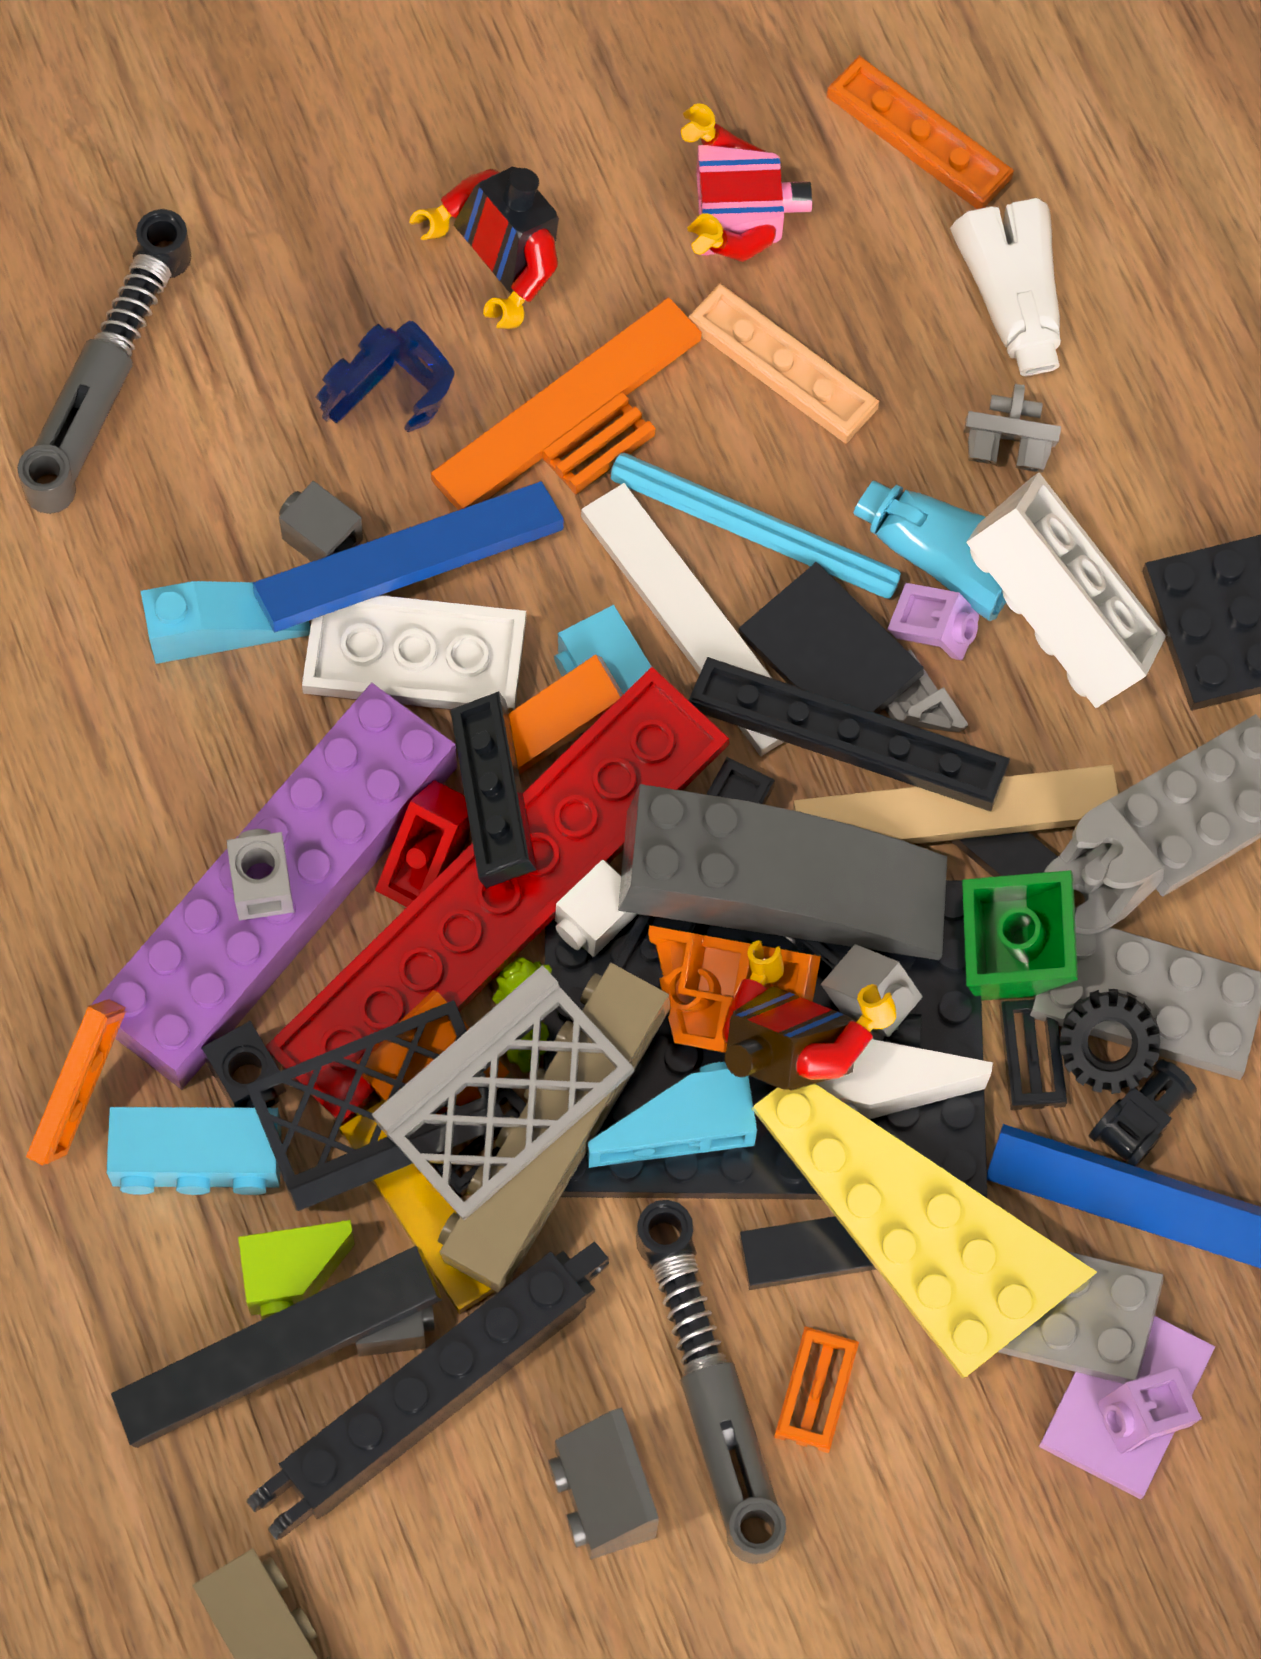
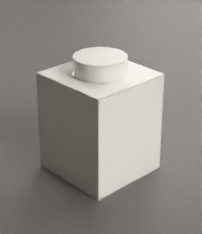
[555,859,638,957]

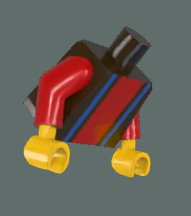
[722,940,896,1090]

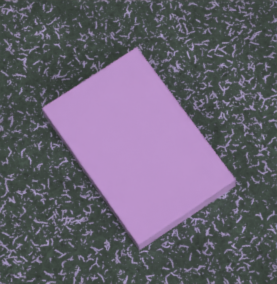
[1039,1316,1215,1499]

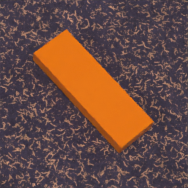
[508,654,623,775]
[26,999,126,1165]

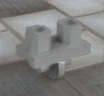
[964,383,1061,472]

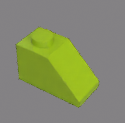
[238,1220,355,1320]

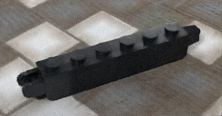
[246,1241,609,1540]

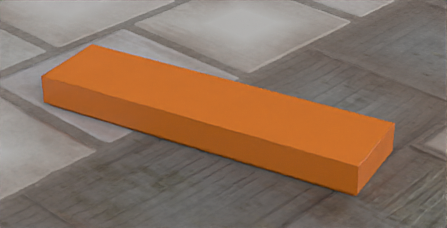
[827,55,1014,209]

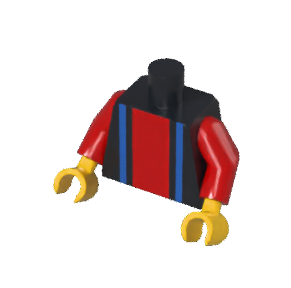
[410,166,559,329]

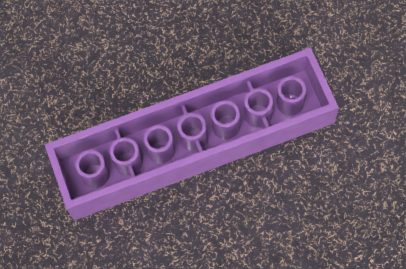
[91,682,457,1090]

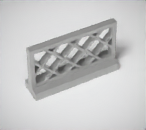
[372,965,635,1220]

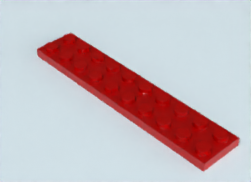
[265,667,730,1125]

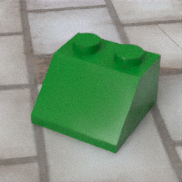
[962,870,1078,1001]

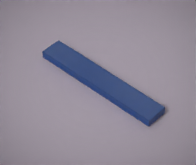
[253,481,564,633]
[987,1124,1261,1268]

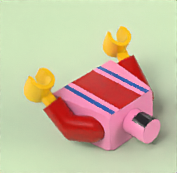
[681,103,812,262]

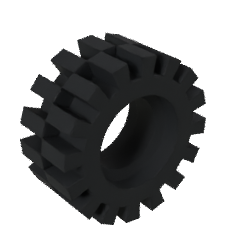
[1060,989,1160,1094]

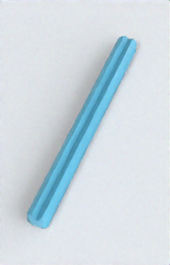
[611,453,901,599]

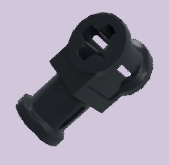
[1088,1059,1197,1167]

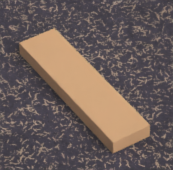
[688,283,879,444]

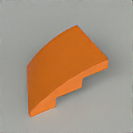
[648,926,821,1053]

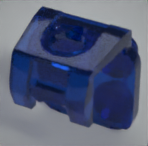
[316,321,455,433]

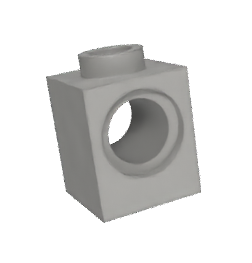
[226,829,294,921]

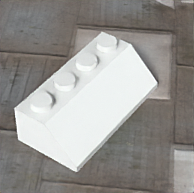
[966,472,1166,708]

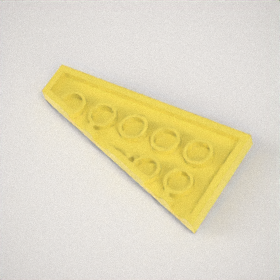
[751,1084,1097,1378]

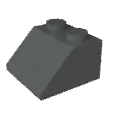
[548,1407,659,1560]

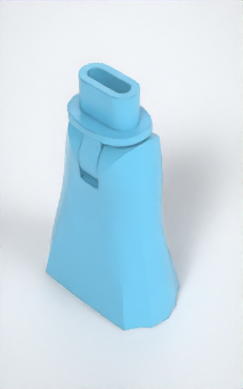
[853,480,1006,621]

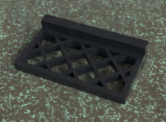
[246,1000,505,1211]

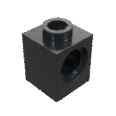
[201,1021,286,1108]

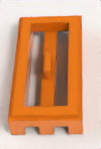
[543,392,655,495]
[774,1326,859,1453]

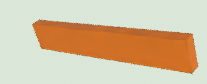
[431,297,702,510]

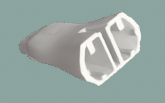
[950,198,1061,376]

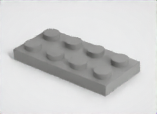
[1030,927,1261,1080]

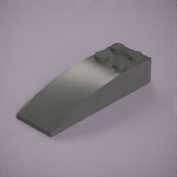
[618,784,947,960]

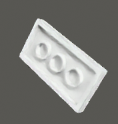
[302,595,526,713]

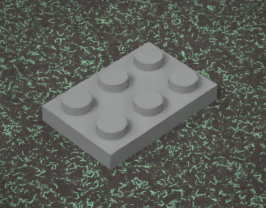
[998,1251,1163,1384]

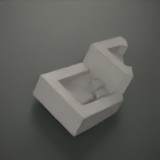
[885,650,968,732]

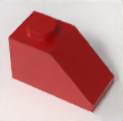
[375,780,471,907]

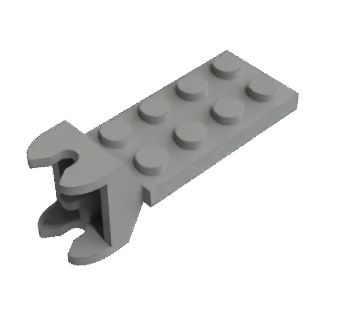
[1043,714,1261,934]

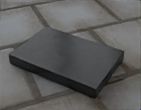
[738,562,924,714]

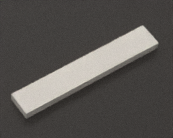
[581,483,783,757]

